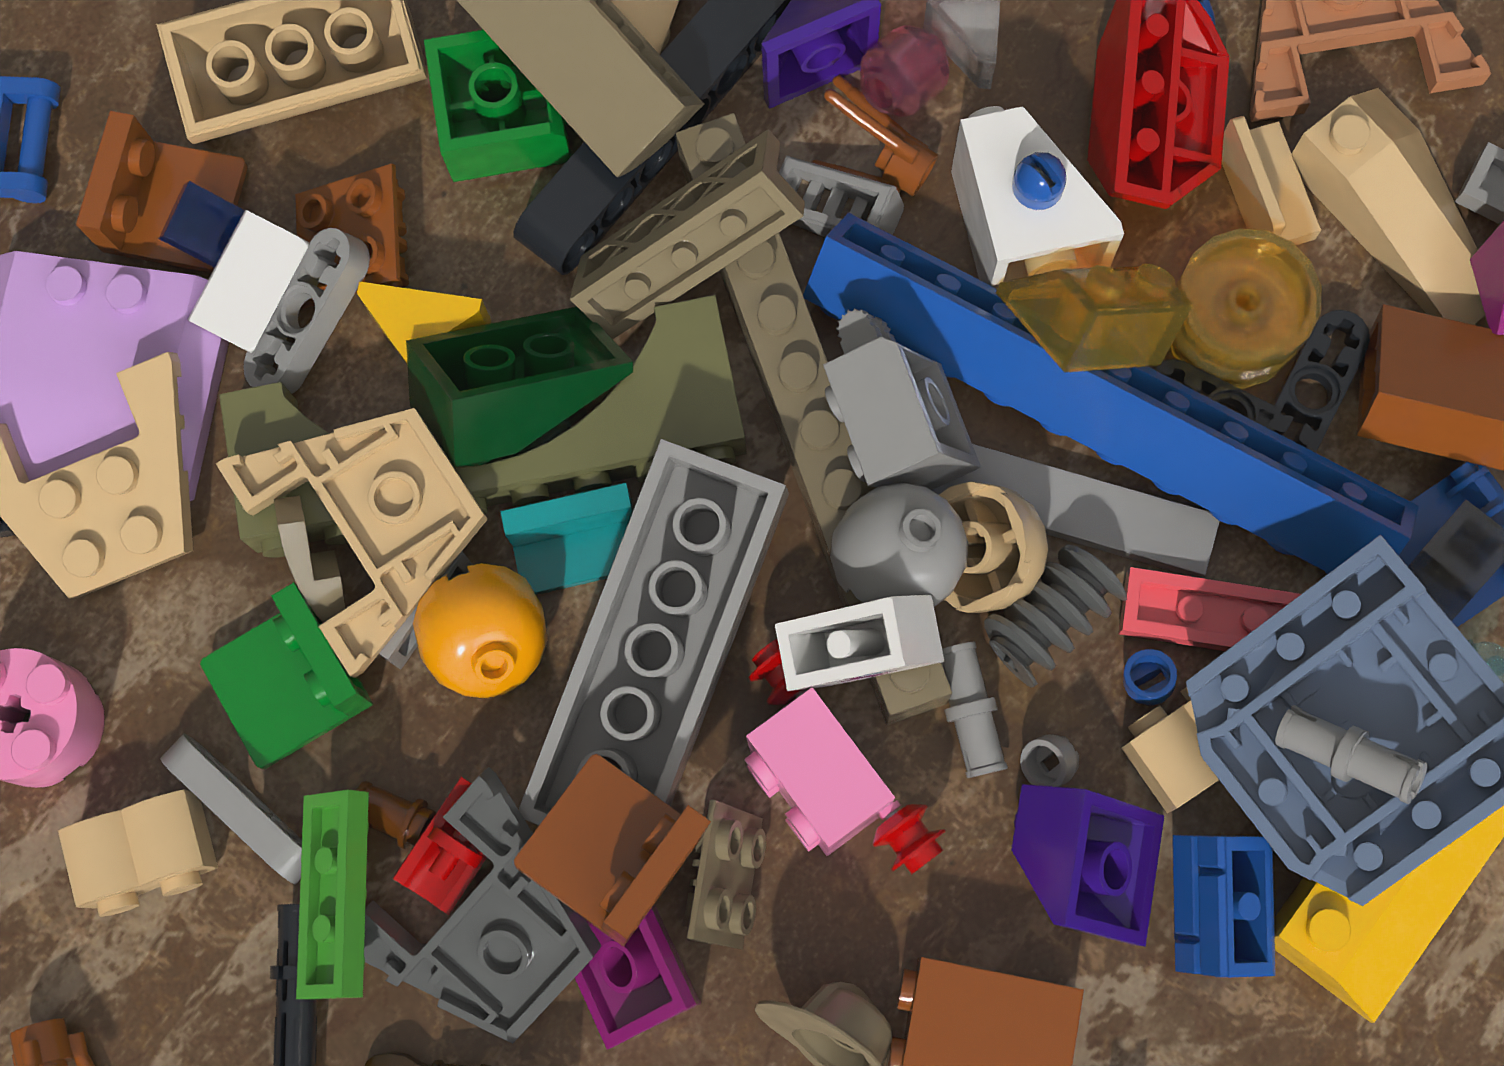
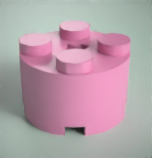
[0,648,104,788]

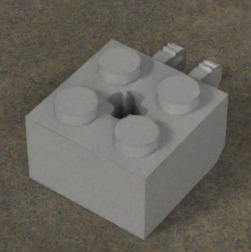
[823,308,981,490]

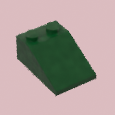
[406,306,633,468]

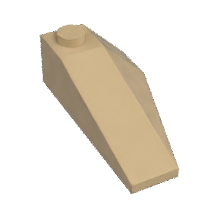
[1292,88,1485,325]

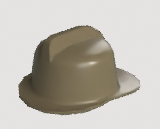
[754,981,892,1066]

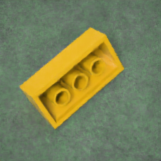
[1274,806,1504,1023]

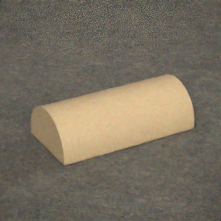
[156,0,428,144]

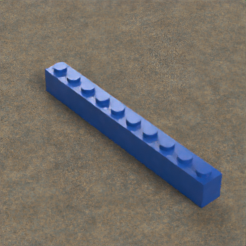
[803,212,1419,575]

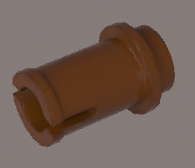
[356,781,436,849]

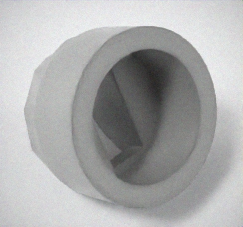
[1020,734,1079,787]

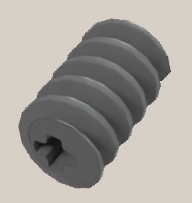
[984,544,1127,688]

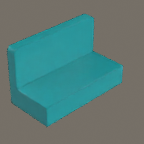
[500,483,634,595]

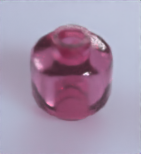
[860,24,950,117]

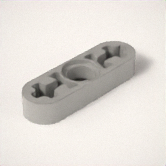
[244,228,370,394]
[160,733,302,885]

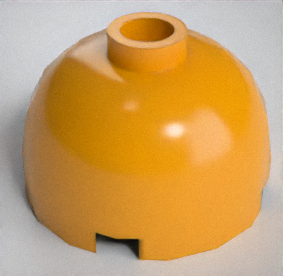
[413,563,547,698]

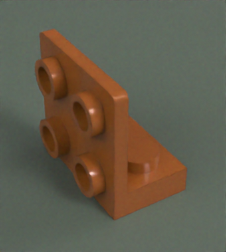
[76,111,248,273]
[514,754,711,947]

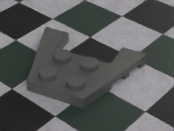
[364,767,601,1044]

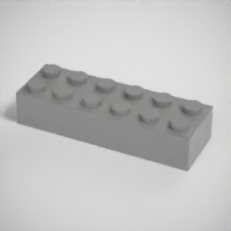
[519,439,789,825]

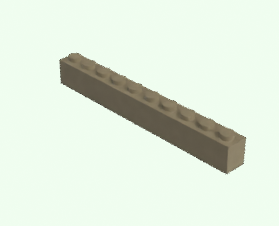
[676,113,952,726]

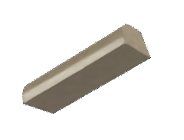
[457,0,704,177]

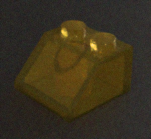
[996,264,1194,372]

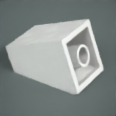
[951,106,1124,298]

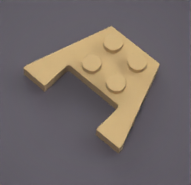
[0,352,193,599]
[216,408,488,678]

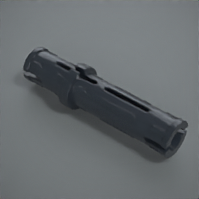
[270,904,317,1066]

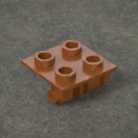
[295,163,409,309]

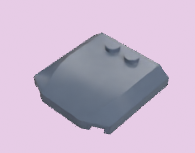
[1186,535,1504,906]

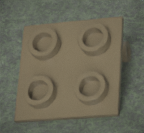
[683,800,766,949]

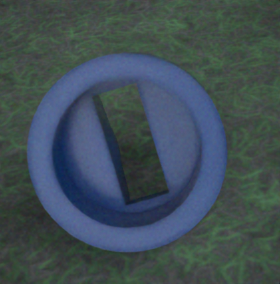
[1012,152,1067,210]
[1123,649,1177,706]

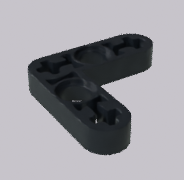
[1152,310,1370,453]

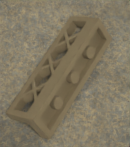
[570,129,805,339]

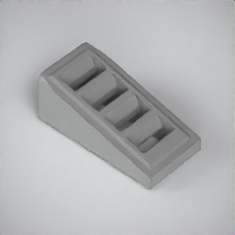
[779,155,904,238]

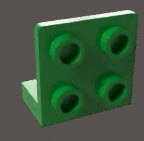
[200,582,374,769]

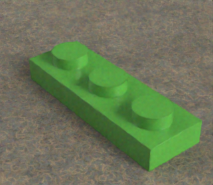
[296,790,369,999]

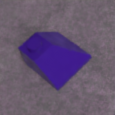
[761,0,881,109]
[1011,784,1164,947]

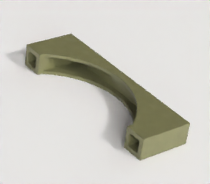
[219,295,747,558]

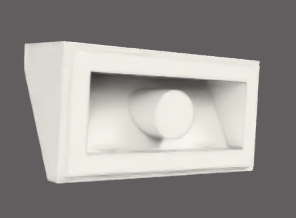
[187,210,309,353]

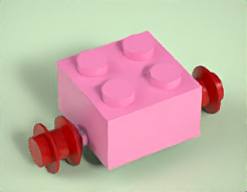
[744,639,946,875]

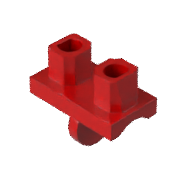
[393,776,487,915]

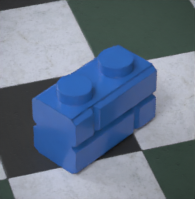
[1173,835,1276,978]

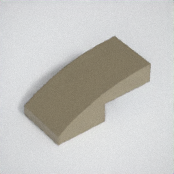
[274,495,345,623]

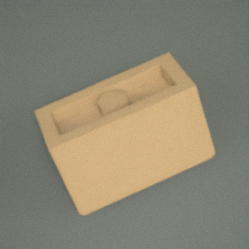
[1222,116,1321,257]

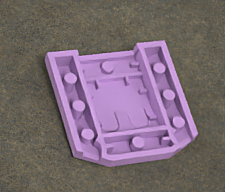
[0,251,229,501]

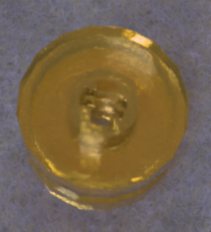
[1164,228,1322,389]

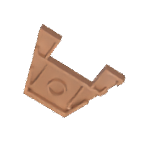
[1249,0,1491,122]

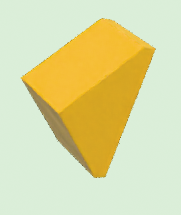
[357,282,491,365]

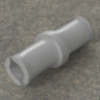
[941,641,1008,778]
[1275,705,1427,804]

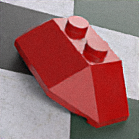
[1087,0,1230,209]

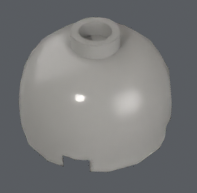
[830,482,968,607]

